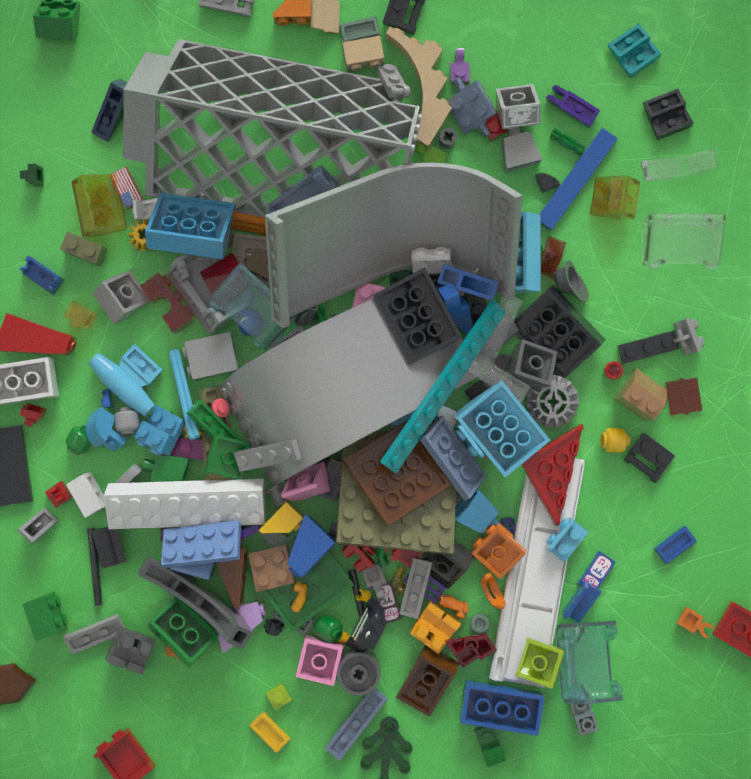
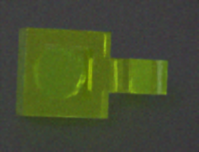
[414,141,448,163]

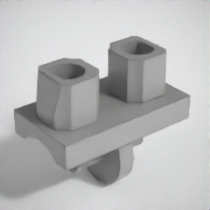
[673,318,705,356]

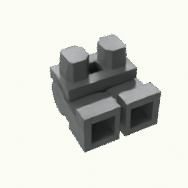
[105,627,156,675]

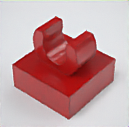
[20,403,46,427]
[45,481,73,508]

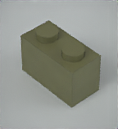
[60,232,107,267]

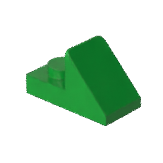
[474,727,506,767]

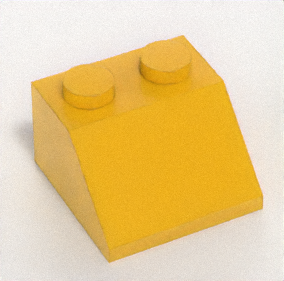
[259,501,305,533]

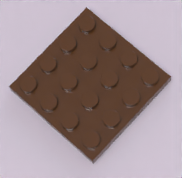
[342,420,451,527]

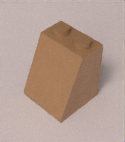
[614,368,667,421]

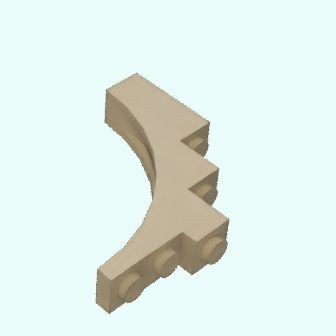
[386,27,452,150]

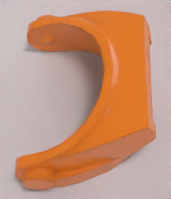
[479,573,506,610]

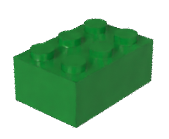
[148,597,219,668]

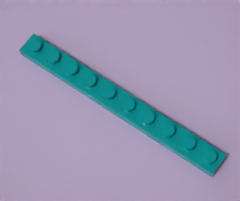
[380,301,506,474]

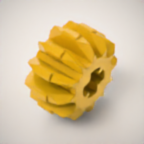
[128,219,153,252]

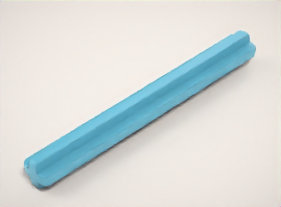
[169,349,200,440]

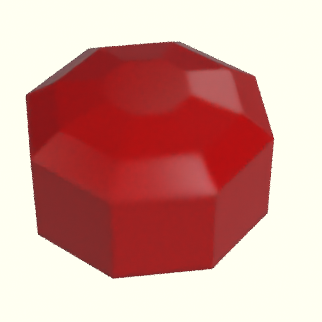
[603,361,623,380]

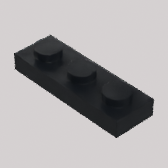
[617,331,679,364]

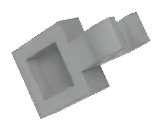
[361,564,386,602]

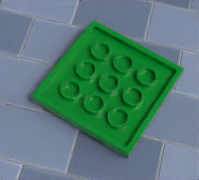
[246,530,355,632]

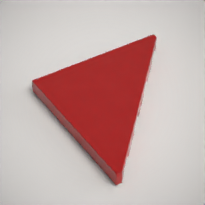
[521,424,584,526]

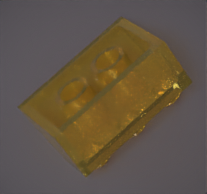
[71,174,127,237]

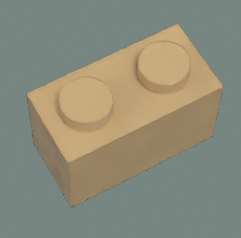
[343,36,384,72]

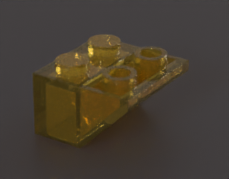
[590,175,640,219]

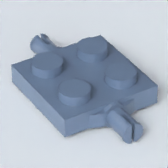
[447,77,497,138]

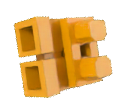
[410,600,461,654]

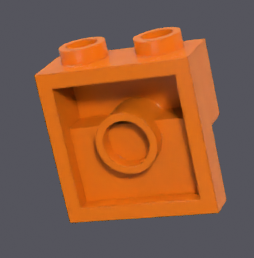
[471,523,527,579]

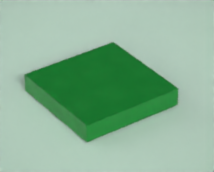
[204,434,251,480]

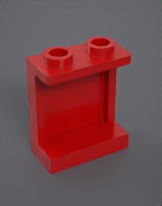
[93,728,155,779]

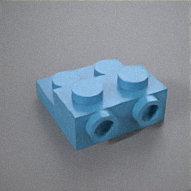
[134,405,185,456]

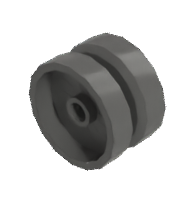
[337,649,380,696]

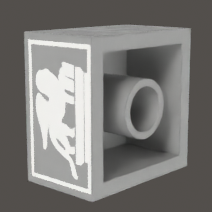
[496,84,540,129]

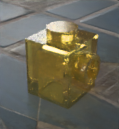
[63,300,96,330]

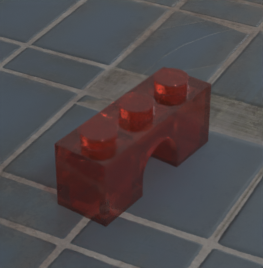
[140,272,194,334]

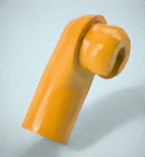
[291,582,307,612]

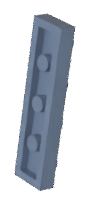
[324,688,388,761]

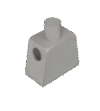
[502,127,542,172]

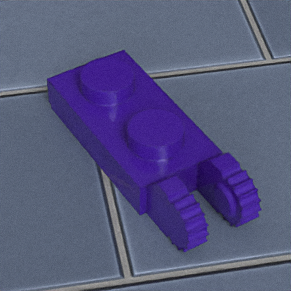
[546,85,600,128]

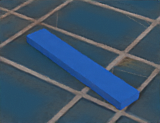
[540,128,618,231]

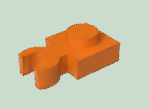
[676,606,714,638]

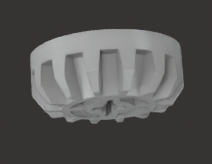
[526,375,579,427]

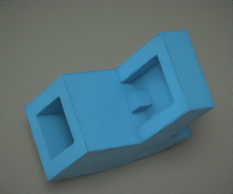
[85,407,127,451]

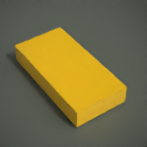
[249,711,290,753]

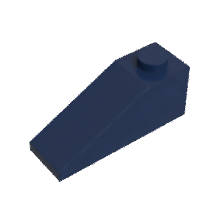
[91,79,127,142]

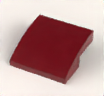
[200,253,252,306]

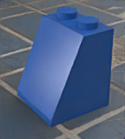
[287,515,336,578]

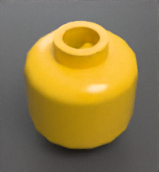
[600,428,630,453]

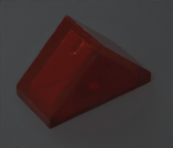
[540,236,566,278]

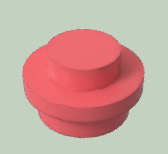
[211,398,230,418]

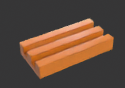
[231,212,266,235]

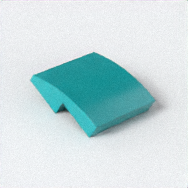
[608,23,662,78]

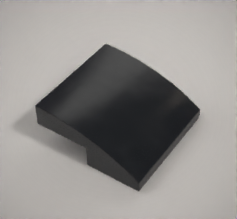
[643,89,693,140]

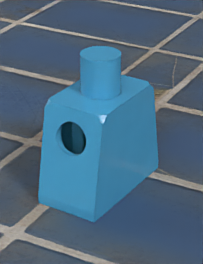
[455,489,499,533]

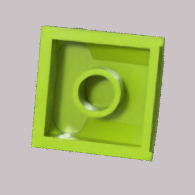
[515,638,565,689]

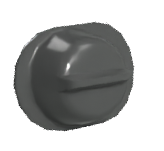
[552,260,589,302]

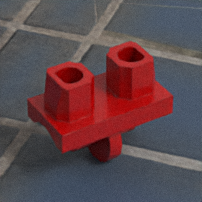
[341,545,376,572]

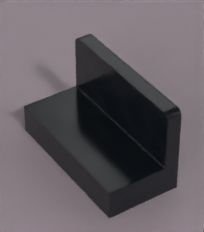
[92,527,127,568]

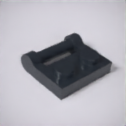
[383,0,426,35]
[624,433,675,483]

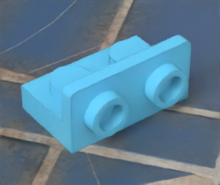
[546,517,588,562]

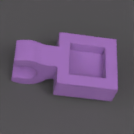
[450,48,470,83]

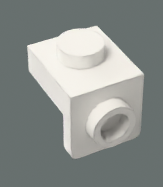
[133,198,158,221]

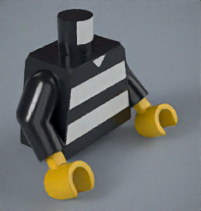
[337,589,386,652]

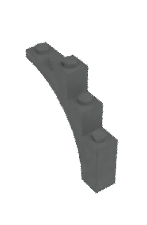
[138,556,253,649]

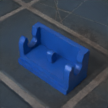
[20,255,65,295]

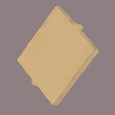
[311,0,340,34]

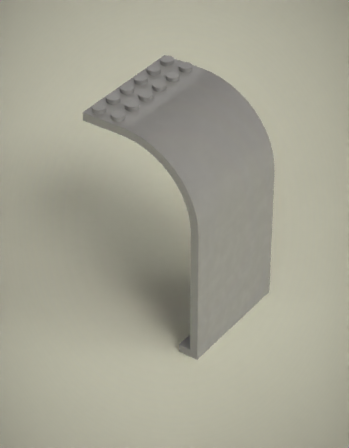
[265,163,522,328]
[220,298,482,487]

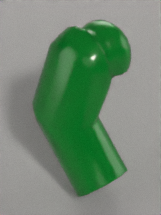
[375,547,389,567]

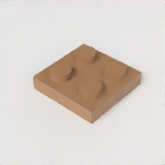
[248,545,295,592]

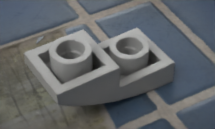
[567,689,599,736]

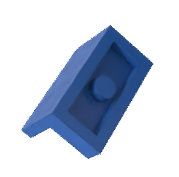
[563,580,601,623]

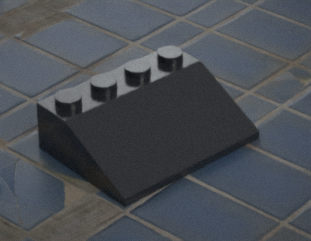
[373,267,462,365]
[515,285,606,378]

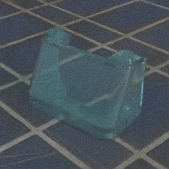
[209,263,298,350]
[556,621,623,704]

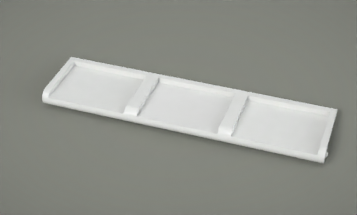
[489,458,585,688]

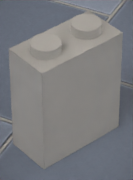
[183,332,239,381]

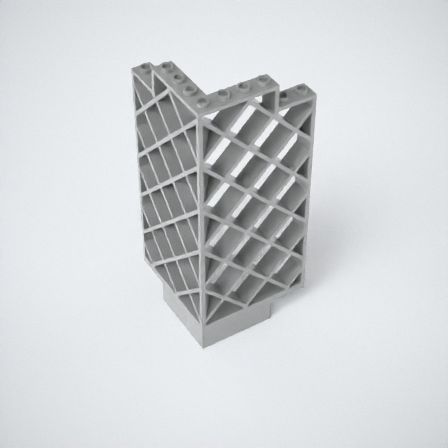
[123,39,422,218]

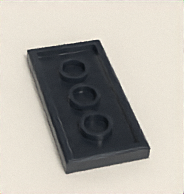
[0,425,34,506]

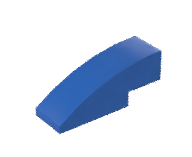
[437,264,499,301]
[438,284,473,334]

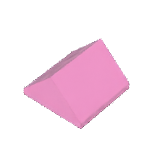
[281,462,330,502]

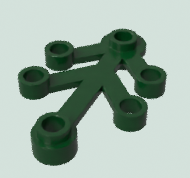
[360,716,412,779]

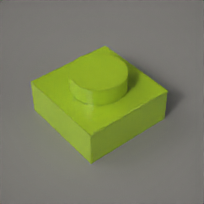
[265,682,292,710]

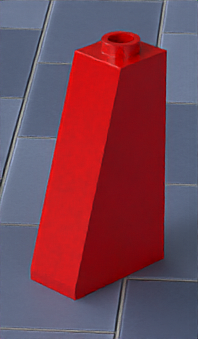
[0,313,76,355]

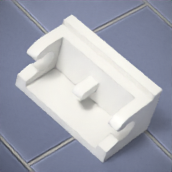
[66,472,105,518]

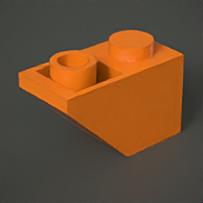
[273,0,311,26]

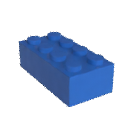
[459,680,544,736]

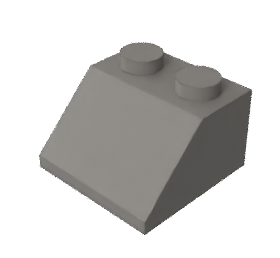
[92,270,152,325]

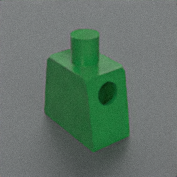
[142,455,191,482]

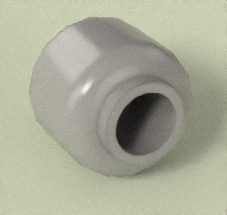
[114,407,140,436]

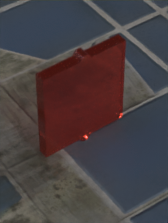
[665,378,703,415]

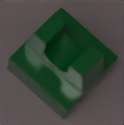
[20,163,44,187]

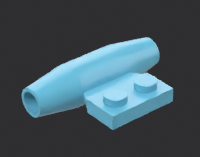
[89,344,163,417]

